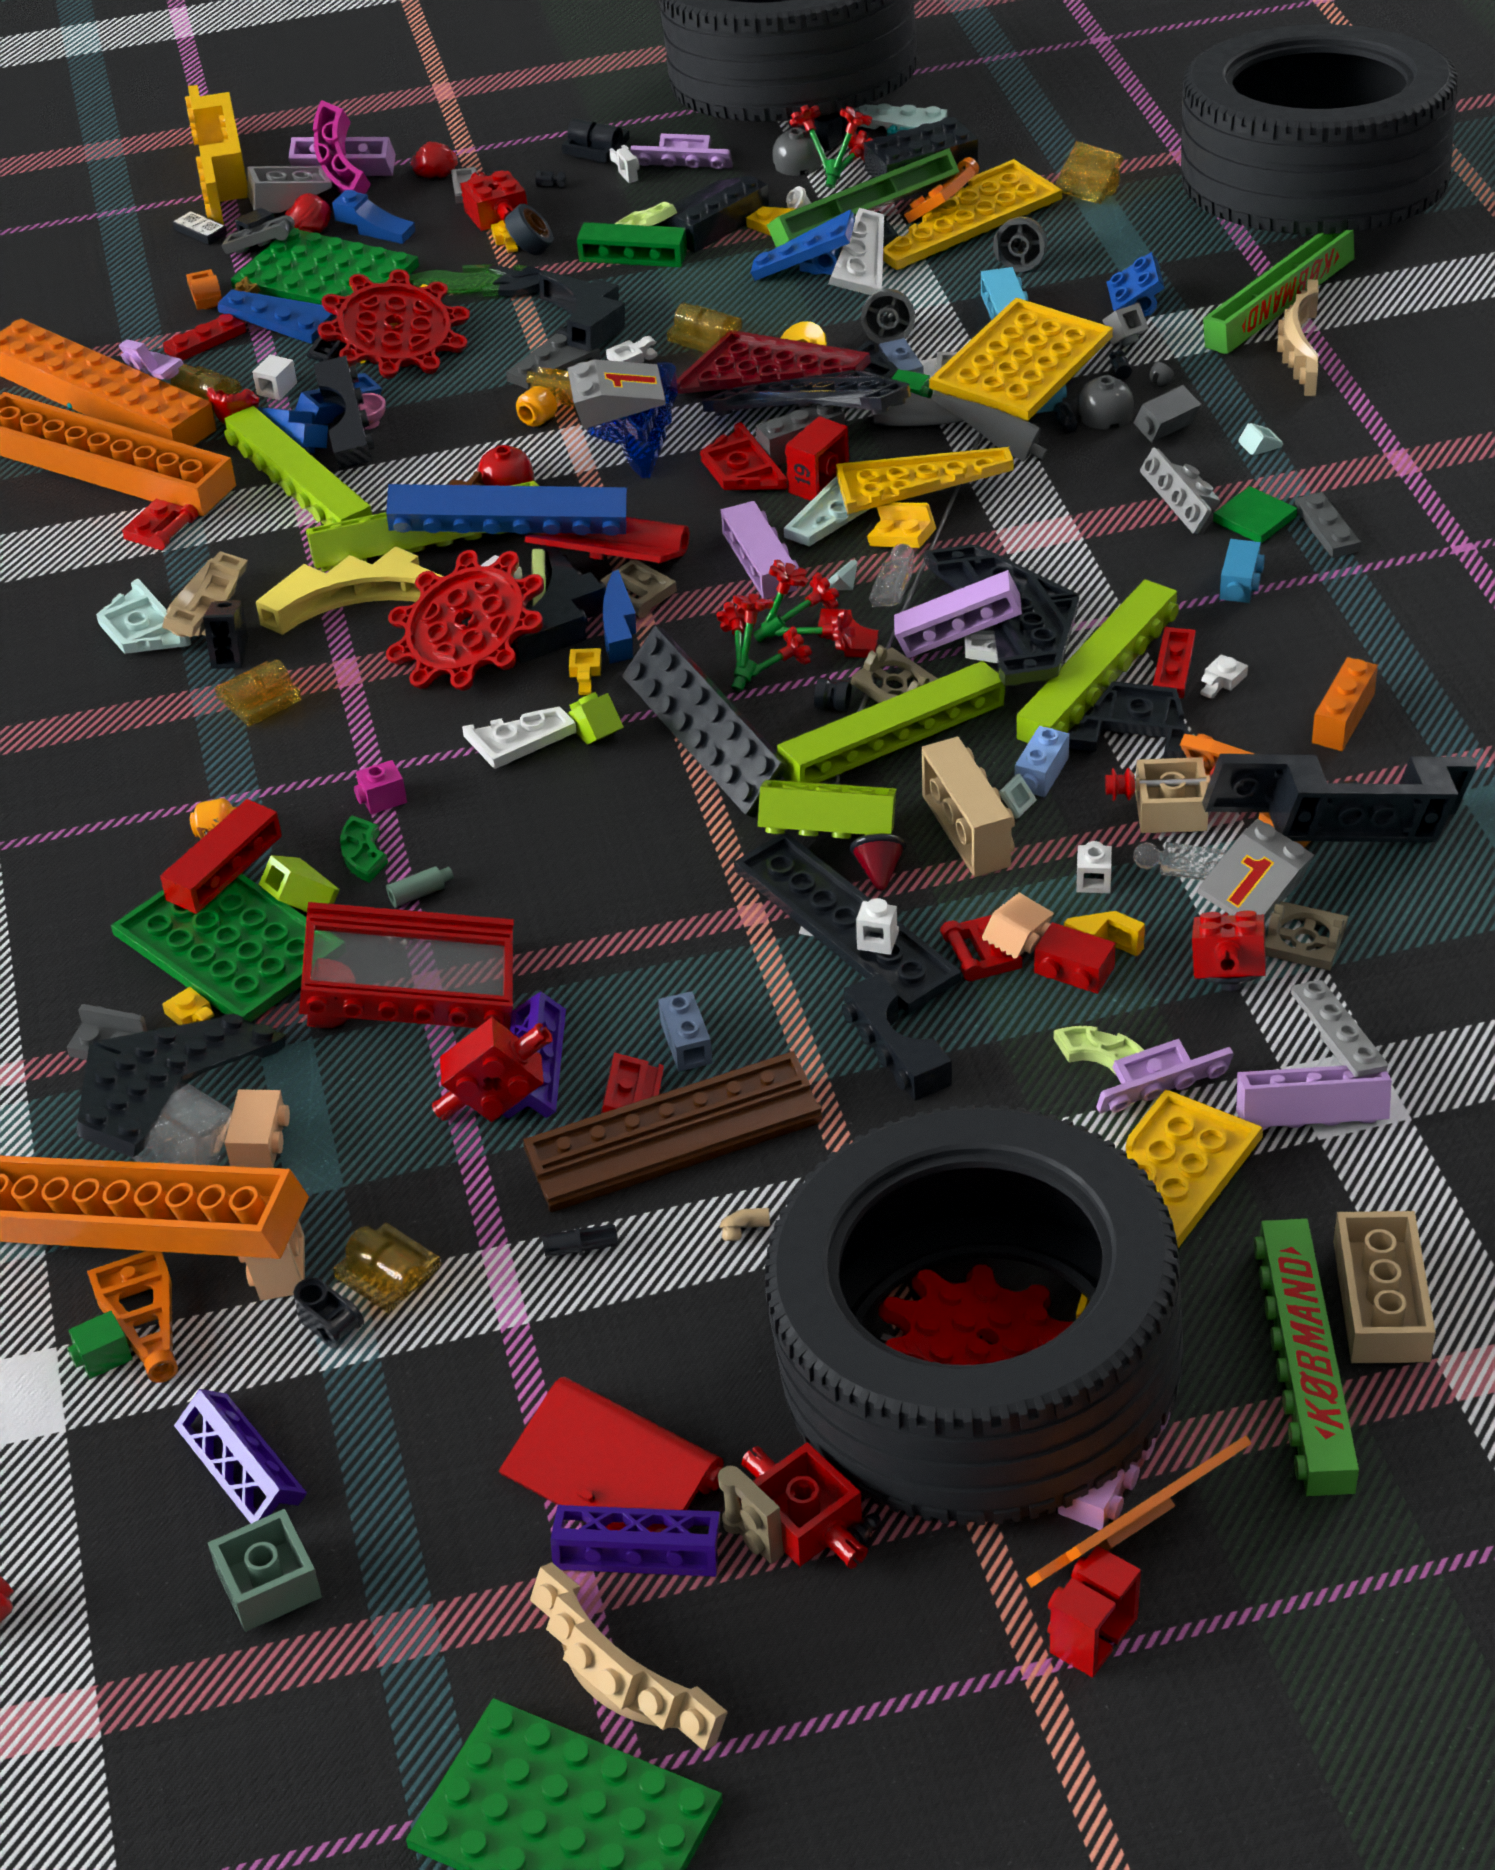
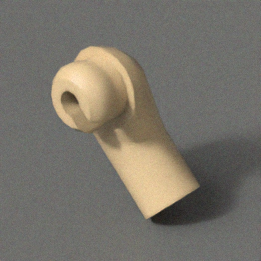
[720,1208,770,1241]

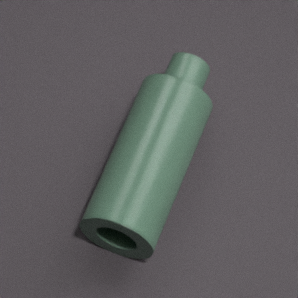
[386,866,454,908]

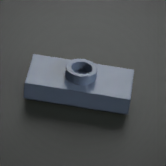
[879,338,924,374]

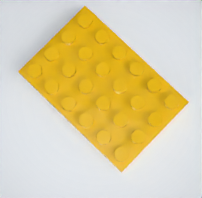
[929,298,1113,421]

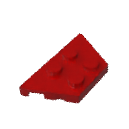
[700,422,788,490]

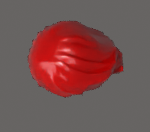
[410,141,458,178]
[285,193,331,233]
[206,388,260,424]

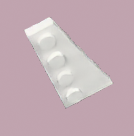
[828,208,884,295]

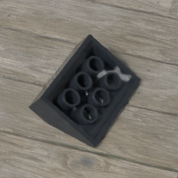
[653,176,769,253]

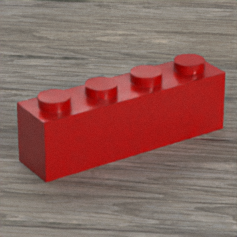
[160,799,282,914]

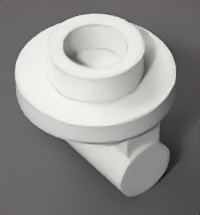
[786,186,811,209]

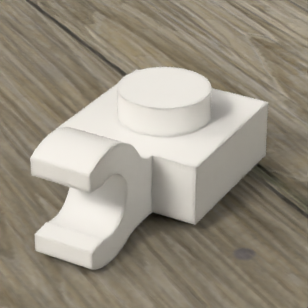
[609,145,640,183]
[606,336,657,363]
[1200,654,1248,699]

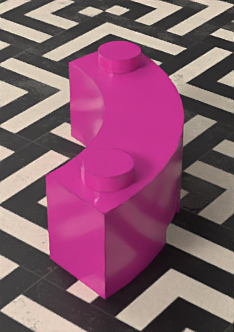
[313,100,371,194]

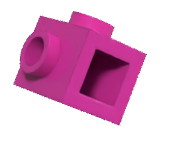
[354,760,407,814]

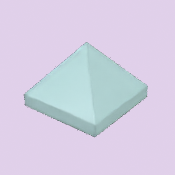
[828,559,858,590]
[999,773,1037,819]

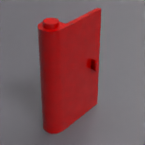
[525,517,690,563]
[498,1376,724,1532]

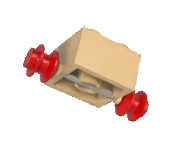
[1105,757,1215,833]

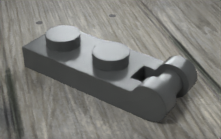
[221,215,295,254]

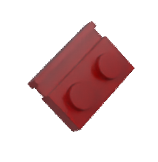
[601,1052,664,1114]

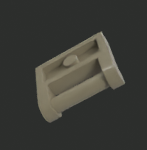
[599,559,677,618]
[718,1466,784,1564]

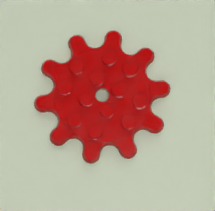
[318,269,470,379]
[386,550,544,691]
[878,1265,1074,1365]

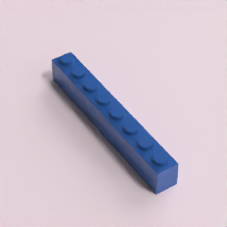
[386,484,627,536]

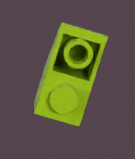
[567,692,624,745]
[259,855,340,912]

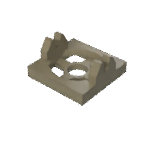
[851,645,938,703]
[1265,901,1348,971]

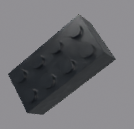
[864,117,978,178]

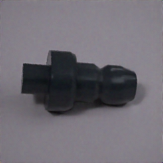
[846,1513,881,1545]

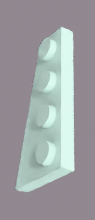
[859,103,947,130]

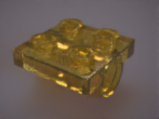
[1055,141,1124,205]
[667,302,742,353]
[171,364,242,412]
[526,367,575,406]
[214,659,301,726]
[333,1222,441,1314]

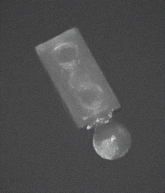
[869,543,915,608]
[1133,842,1228,880]

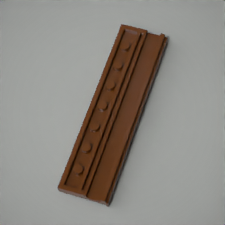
[523,1051,823,1212]

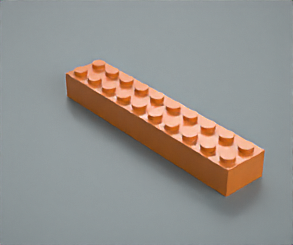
[0,318,217,446]
[0,392,236,517]
[0,1155,309,1259]

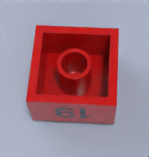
[785,416,849,501]

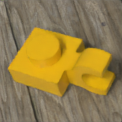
[491,220,518,253]
[569,648,602,695]
[162,987,214,1025]

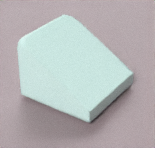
[1238,423,1283,455]

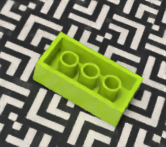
[758,780,897,839]

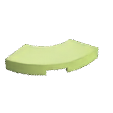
[615,202,677,226]
[532,549,546,606]
[1054,1026,1144,1074]

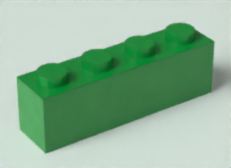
[577,222,687,267]

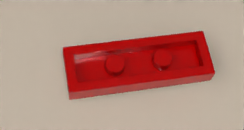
[163,314,246,361]
[1153,627,1196,698]

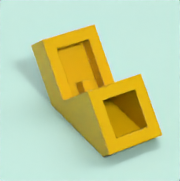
[1064,911,1145,956]

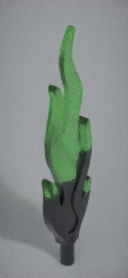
[409,264,574,296]

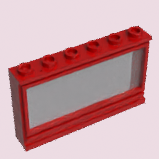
[299,902,514,1030]

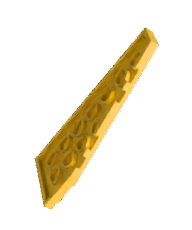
[883,159,1062,270]
[1076,1089,1263,1319]

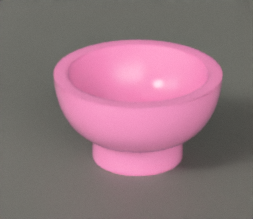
[359,393,386,429]

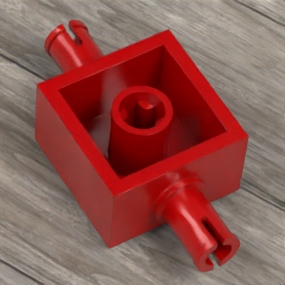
[460,170,527,231]
[1192,910,1266,979]
[432,1017,553,1123]
[741,1442,868,1569]

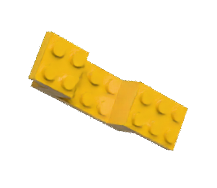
[185,85,248,225]

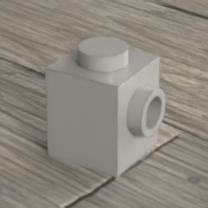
[1102,303,1149,346]

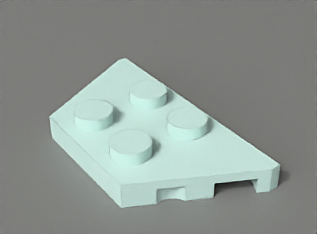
[96,579,191,654]

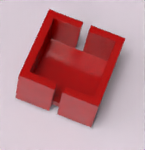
[1047,1545,1141,1678]

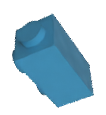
[1219,539,1265,603]

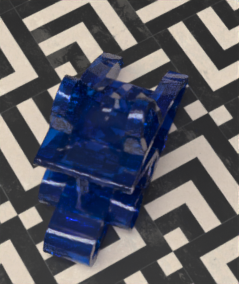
[586,362,678,478]

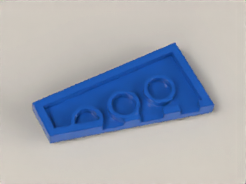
[750,209,855,281]
[218,289,337,344]

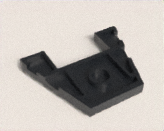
[1069,681,1189,759]

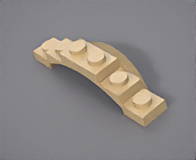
[1277,279,1319,396]
[162,551,248,637]
[530,1562,727,1751]

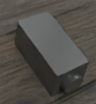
[1134,385,1201,443]

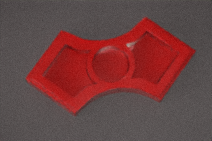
[818,608,879,658]

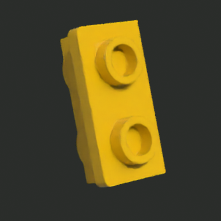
[867,502,937,548]

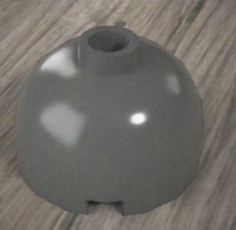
[772,127,823,176]
[993,216,1048,272]
[861,288,915,344]
[1077,375,1134,430]

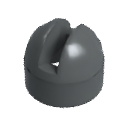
[1149,362,1174,387]

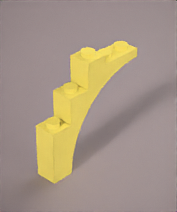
[256,546,444,635]

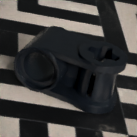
[293,1278,364,1349]

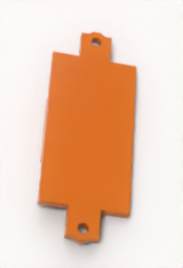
[1026,1435,1252,1588]

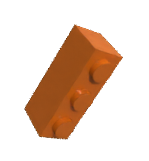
[1312,657,1378,751]

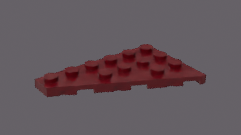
[672,330,871,394]

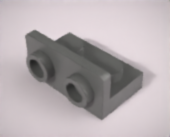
[67,1004,147,1060]

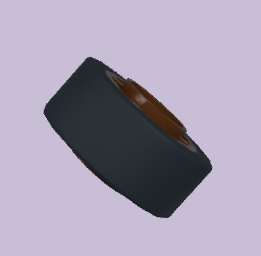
[505,204,554,256]

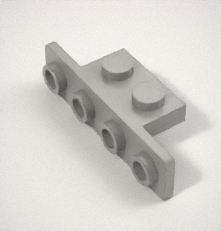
[1140,448,1220,534]
[1291,980,1388,1077]

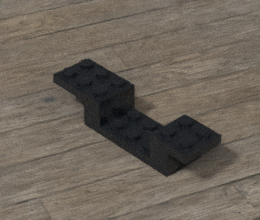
[1202,754,1477,842]

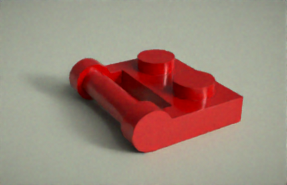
[122,498,199,550]
[940,915,1022,981]

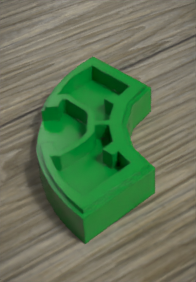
[340,815,388,883]

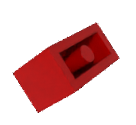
[1034,922,1116,994]

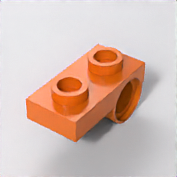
[186,269,222,310]

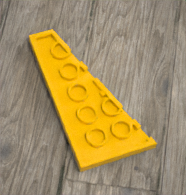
[836,447,1014,515]

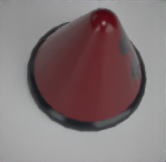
[850,833,906,891]

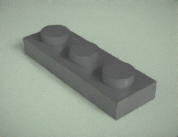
[1294,492,1361,558]

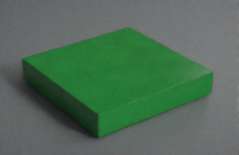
[1213,486,1297,544]

